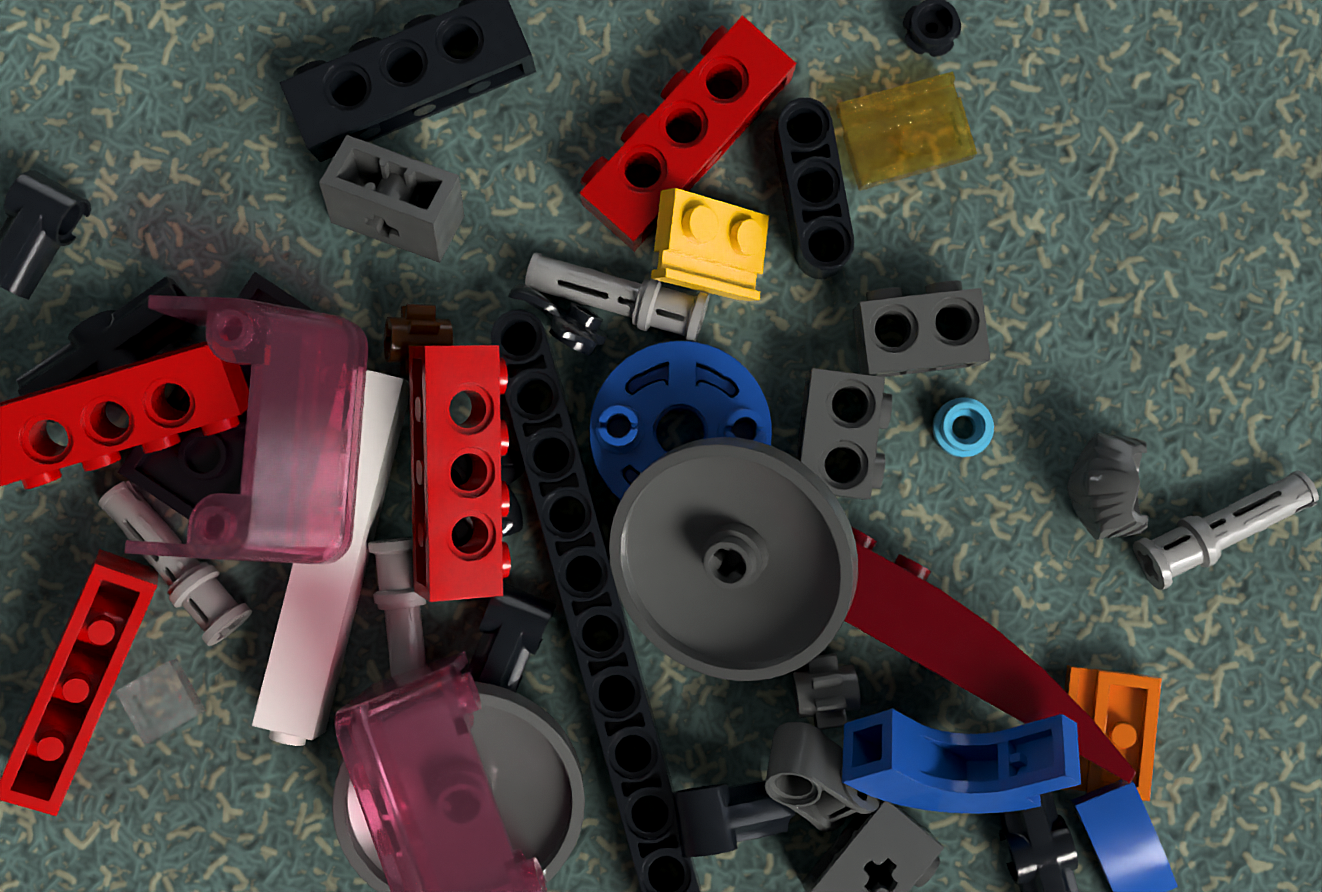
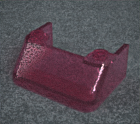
[125,295,368,565]
[335,651,547,892]

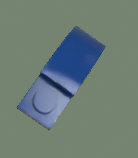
[842,708,1081,814]

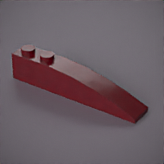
[844,527,1136,783]

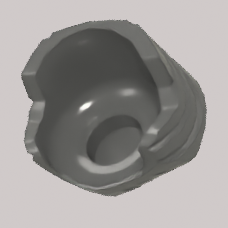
[1067,432,1148,540]

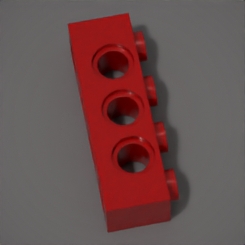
[579,15,797,252]
[0,334,254,489]
[409,345,511,602]
[0,549,159,816]

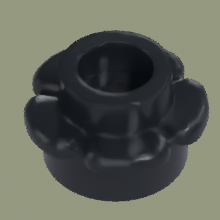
[903,0,961,57]

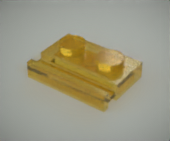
[836,71,977,191]

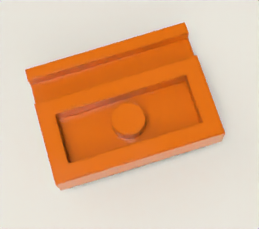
[1061,665,1162,802]

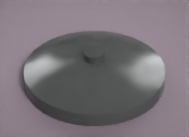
[609,437,858,681]
[332,681,585,892]

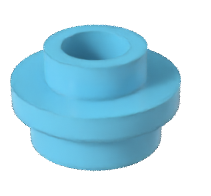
[933,397,994,457]

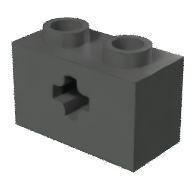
[319,135,465,263]
[801,800,944,892]

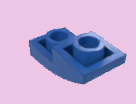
[1071,779,1178,892]

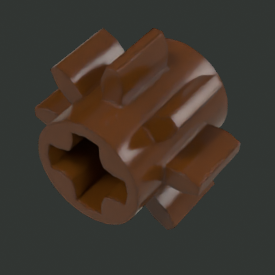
[384,303,453,377]

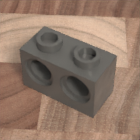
[852,280,991,377]
[796,368,892,500]

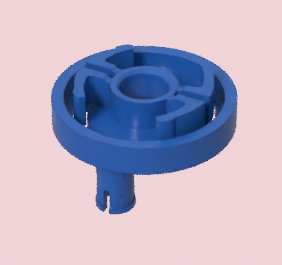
[589,341,772,500]

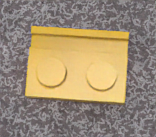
[651,188,769,301]

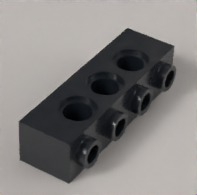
[279,0,536,162]

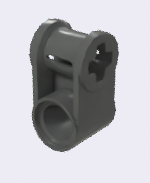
[765,722,882,832]

